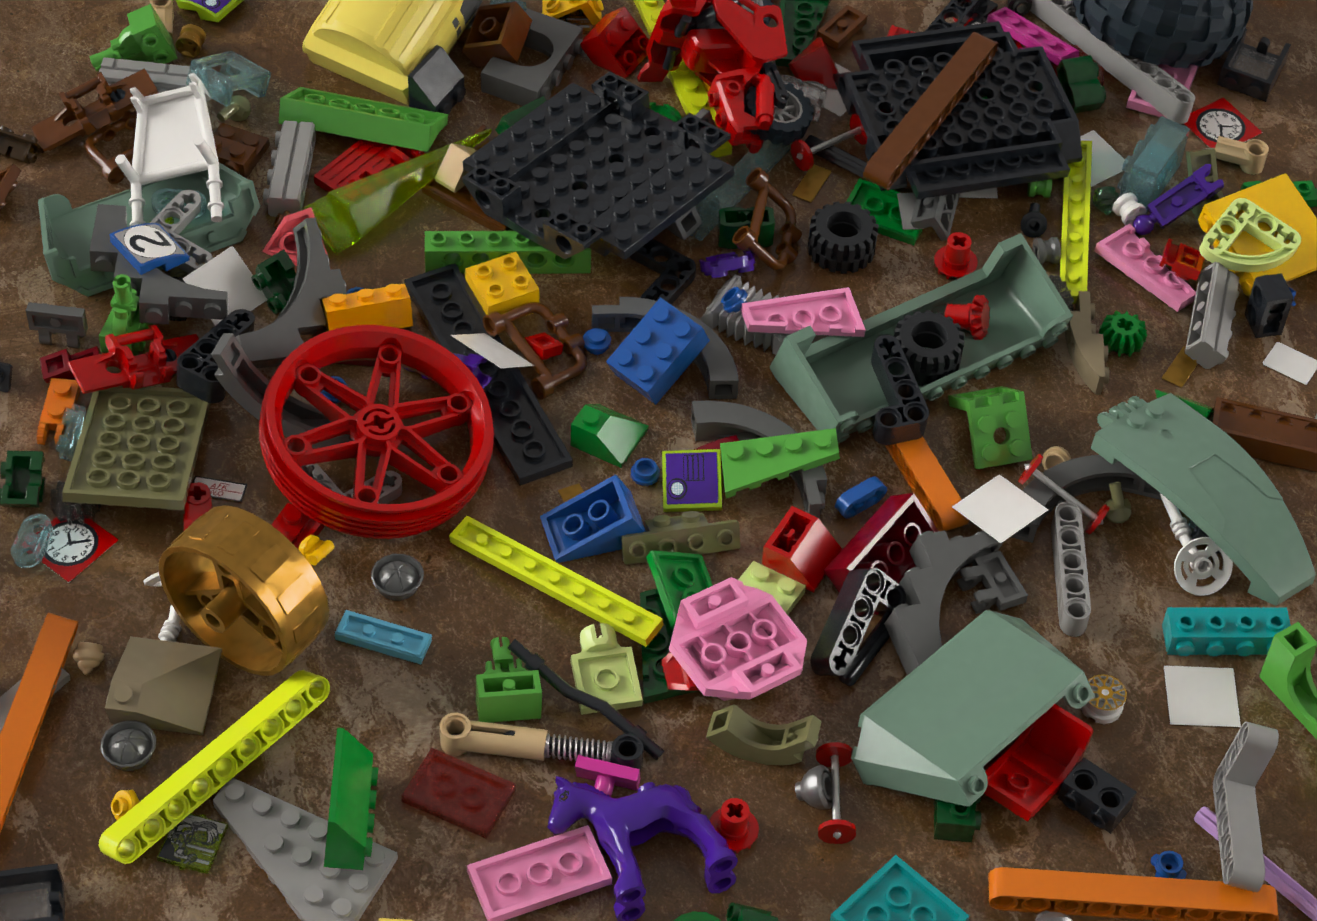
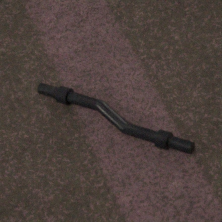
[508,639,665,760]

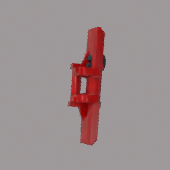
[68,325,199,394]

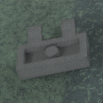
[26,302,88,348]
[957,551,1028,614]

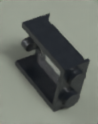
[1217,28,1291,102]
[0,863,65,921]

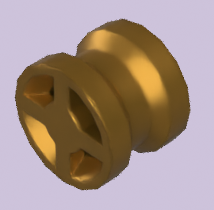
[175,24,206,58]

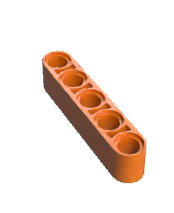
[885,436,969,532]

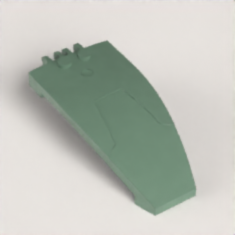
[1091,393,1316,606]

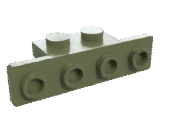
[621,511,741,565]

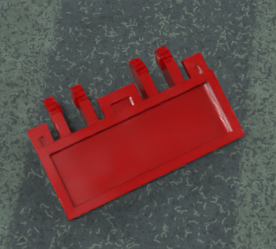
[313,139,425,205]

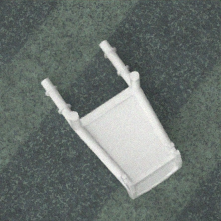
[115,73,224,226]

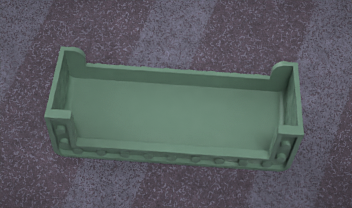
[769,233,1073,444]

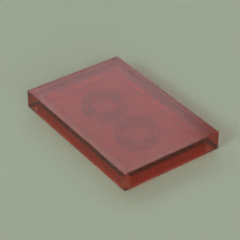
[401,748,516,839]

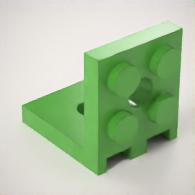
[948,386,1033,469]

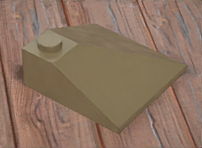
[105,636,223,735]

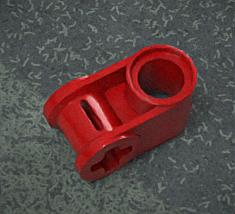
[183,482,212,530]

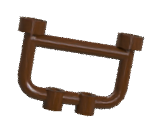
[84,110,137,184]
[732,167,802,271]
[483,302,587,399]

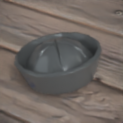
[371,553,424,601]
[100,720,156,771]

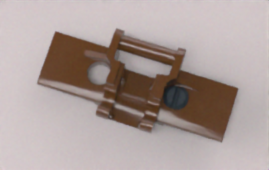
[31,68,159,152]

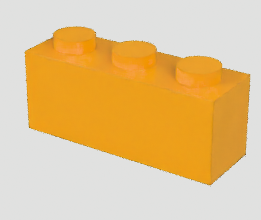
[322,284,413,331]

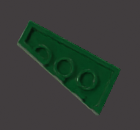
[775,0,831,67]
[640,589,697,704]

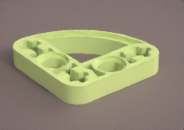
[1199,198,1301,272]

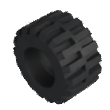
[808,201,878,274]
[893,310,965,385]

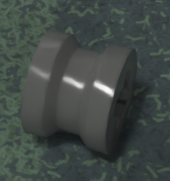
[1032,237,1061,265]

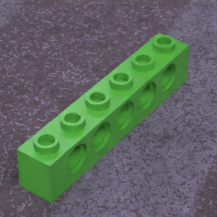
[425,231,591,274]

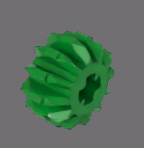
[1099,310,1147,357]

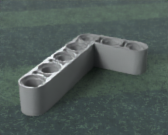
[1213,721,1279,892]

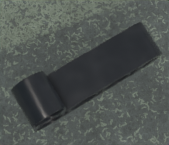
[176,309,255,403]
[871,335,929,445]
[810,568,907,676]

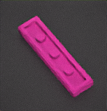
[987,7,1080,65]

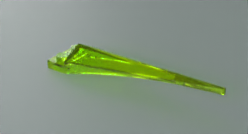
[305,129,492,254]

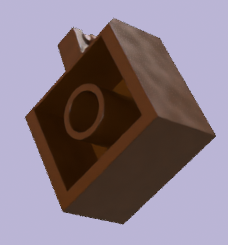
[457,2,532,67]

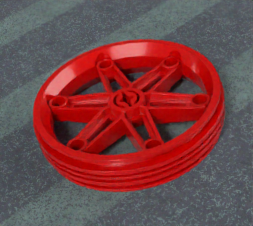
[259,325,494,539]

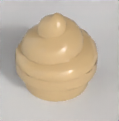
[1042,446,1071,470]
[73,642,105,675]

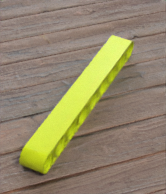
[99,670,330,864]

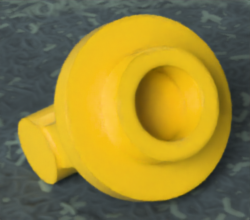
[298,535,334,565]
[111,790,140,820]

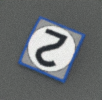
[110,223,190,275]

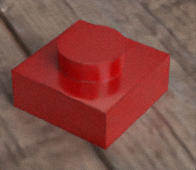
[525,332,564,360]

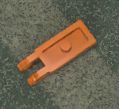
[36,378,81,446]

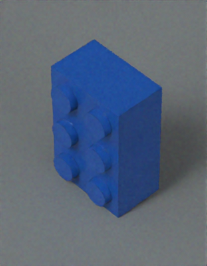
[606,297,710,405]

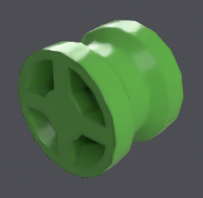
[1027,179,1052,198]

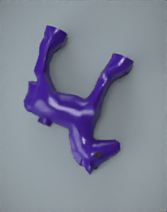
[548,776,738,921]

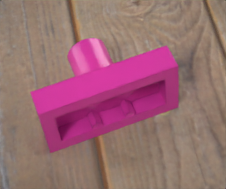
[575,755,641,797]

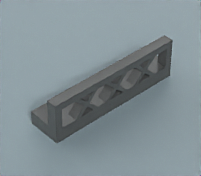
[911,193,960,241]

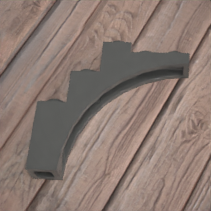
[89,204,228,324]
[236,218,347,368]
[884,530,1004,675]

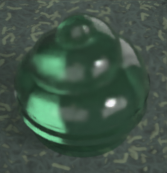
[1092,186,1119,215]

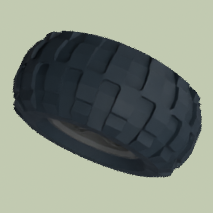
[1073,0,1253,68]

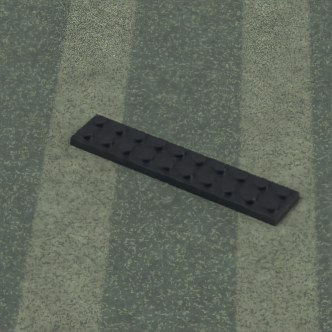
[404,263,573,486]

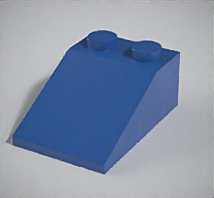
[540,475,646,563]

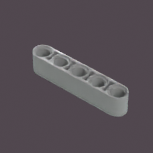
[1051,501,1091,637]

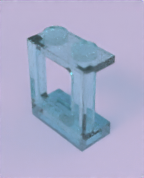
[186,51,271,107]

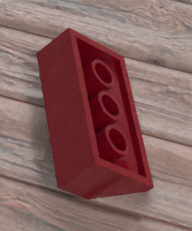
[824,493,939,615]

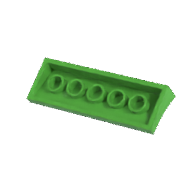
[279,87,448,152]

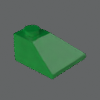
[570,404,649,468]

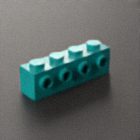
[1162,607,1291,656]

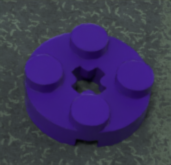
[699,251,756,278]

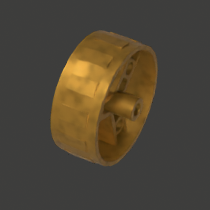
[159,505,330,676]

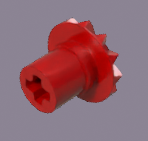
[934,232,978,280]
[944,295,991,340]
[709,798,759,854]

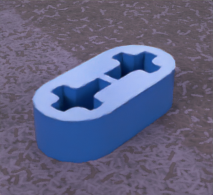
[835,476,887,519]

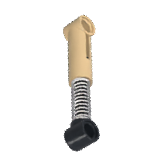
[440,712,644,771]

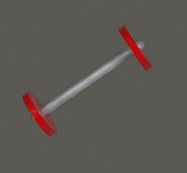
[791,114,868,171]
[1018,454,1110,535]
[816,742,856,844]

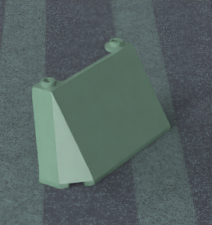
[38,163,260,297]
[851,610,1095,806]

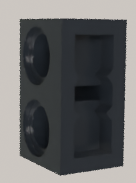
[1245,273,1294,338]
[1058,757,1137,834]

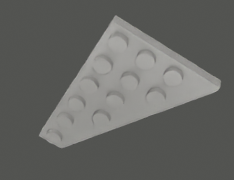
[213,778,398,921]

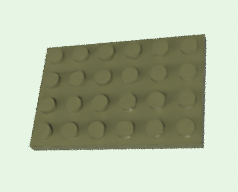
[62,386,211,510]

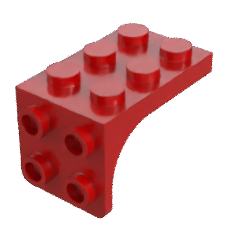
[984,704,1093,822]

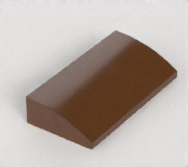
[1211,397,1317,472]

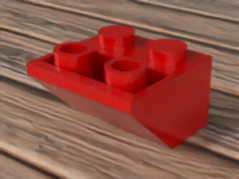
[581,6,649,78]
[762,506,842,593]

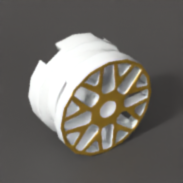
[1081,674,1127,724]

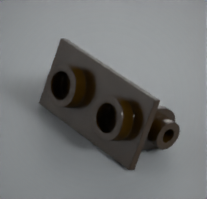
[0,126,44,164]

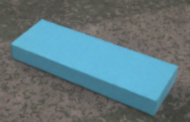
[335,610,432,664]

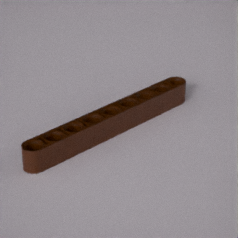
[863,32,998,190]

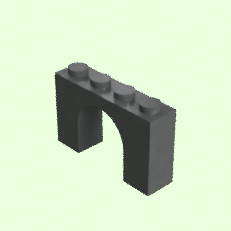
[481,9,583,106]

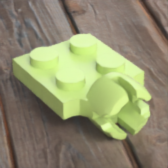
[738,561,806,615]
[570,623,643,715]

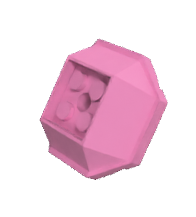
[669,577,807,701]

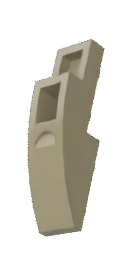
[1065,291,1110,395]

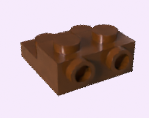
[213,123,270,179]

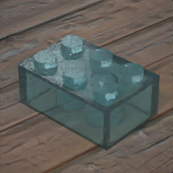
[1117,116,1190,214]

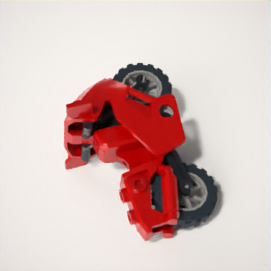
[637,0,814,154]

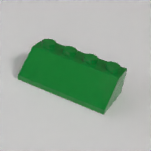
[324,728,379,870]

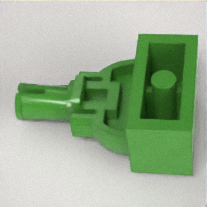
[90,4,178,71]
[99,274,156,356]
[476,637,542,723]

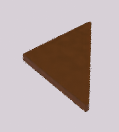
[421,124,508,231]

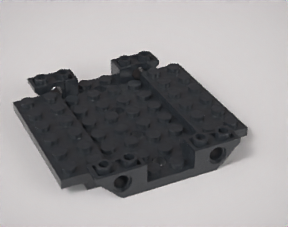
[833,21,1082,199]
[462,71,734,260]

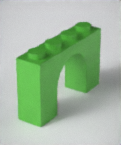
[1259,622,1317,740]

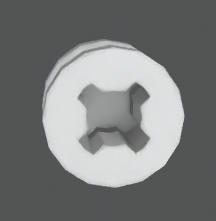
[1112,192,1147,226]

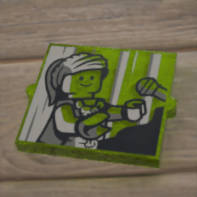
[157,814,228,874]

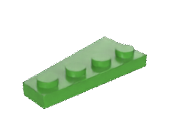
[720,428,840,499]

